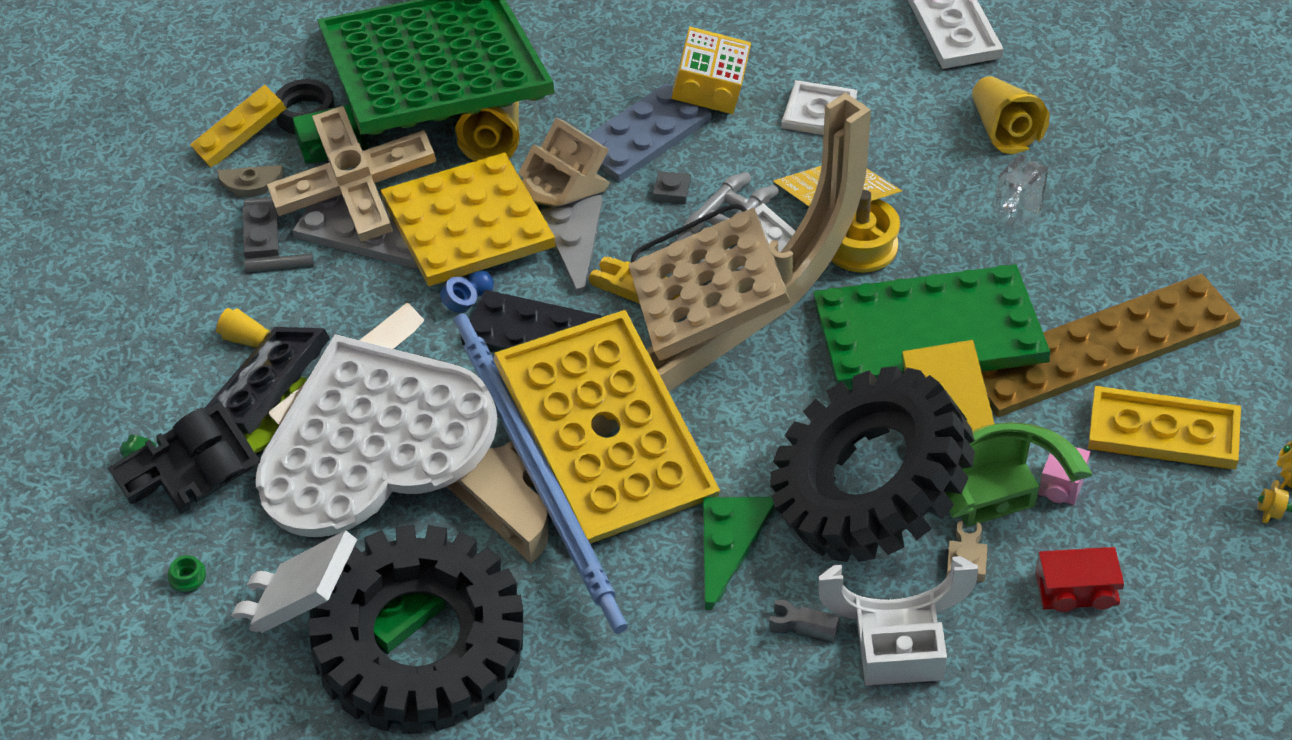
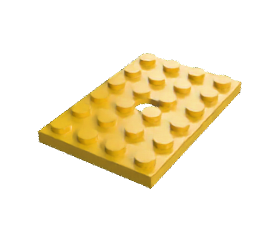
[493,310,720,544]

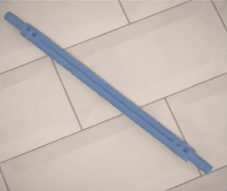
[454,314,628,634]

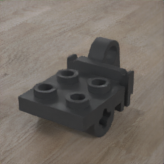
[108,401,260,514]

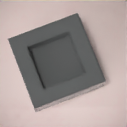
[653,171,691,204]

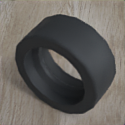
[275,79,335,135]

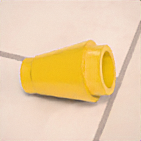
[216,308,271,348]

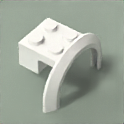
[818,556,978,686]

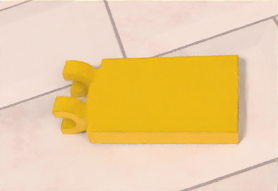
[901,340,995,431]

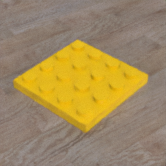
[381,152,556,287]

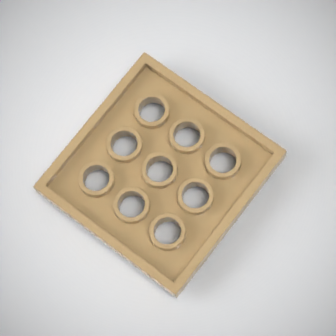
[628,207,791,361]

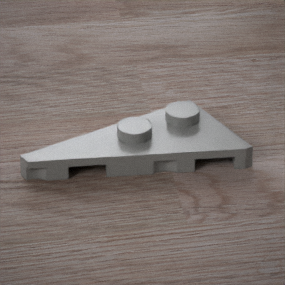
[540,195,603,296]

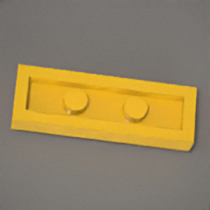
[190,84,287,168]

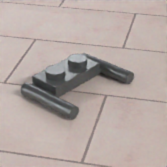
[243,197,314,273]

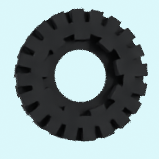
[770,366,975,562]
[308,525,524,734]

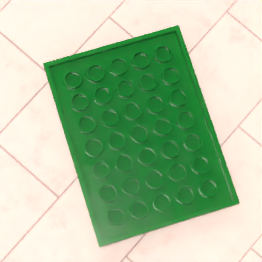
[317,0,555,135]

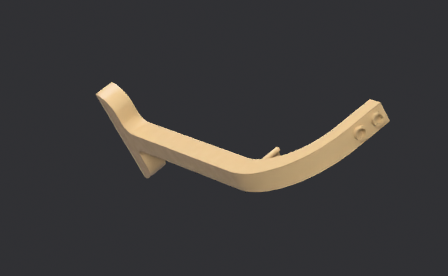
[446,92,871,563]

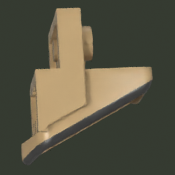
[518,118,610,207]

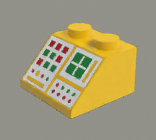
[671,26,751,114]

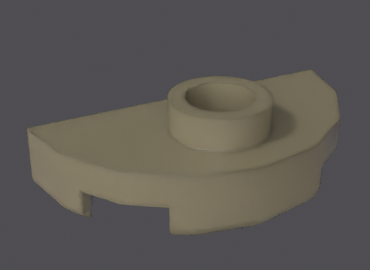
[217,165,284,198]

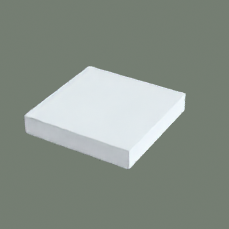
[781,80,857,135]

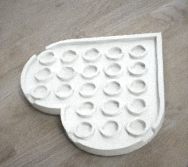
[256,334,497,537]

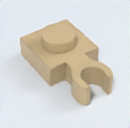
[946,521,987,582]

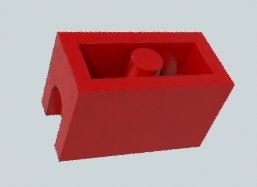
[1035,547,1124,612]

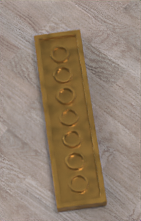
[981,273,1242,417]

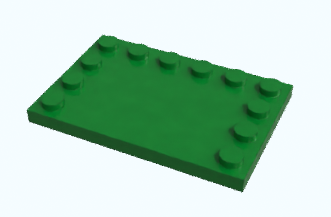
[813,264,1050,390]

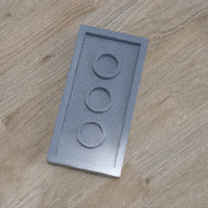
[588,83,711,183]

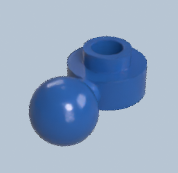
[440,270,494,313]

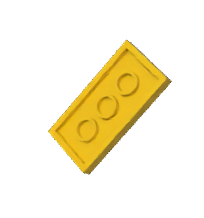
[1088,386,1241,470]

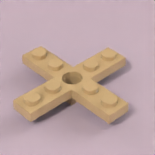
[267,106,436,242]

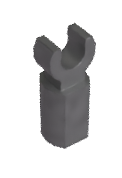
[769,600,840,643]

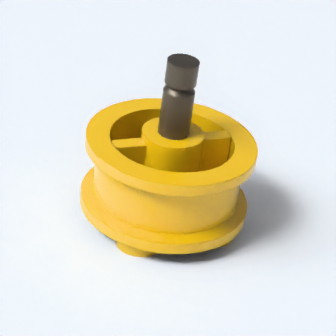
[831,190,900,273]

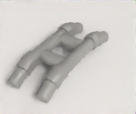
[675,172,779,242]

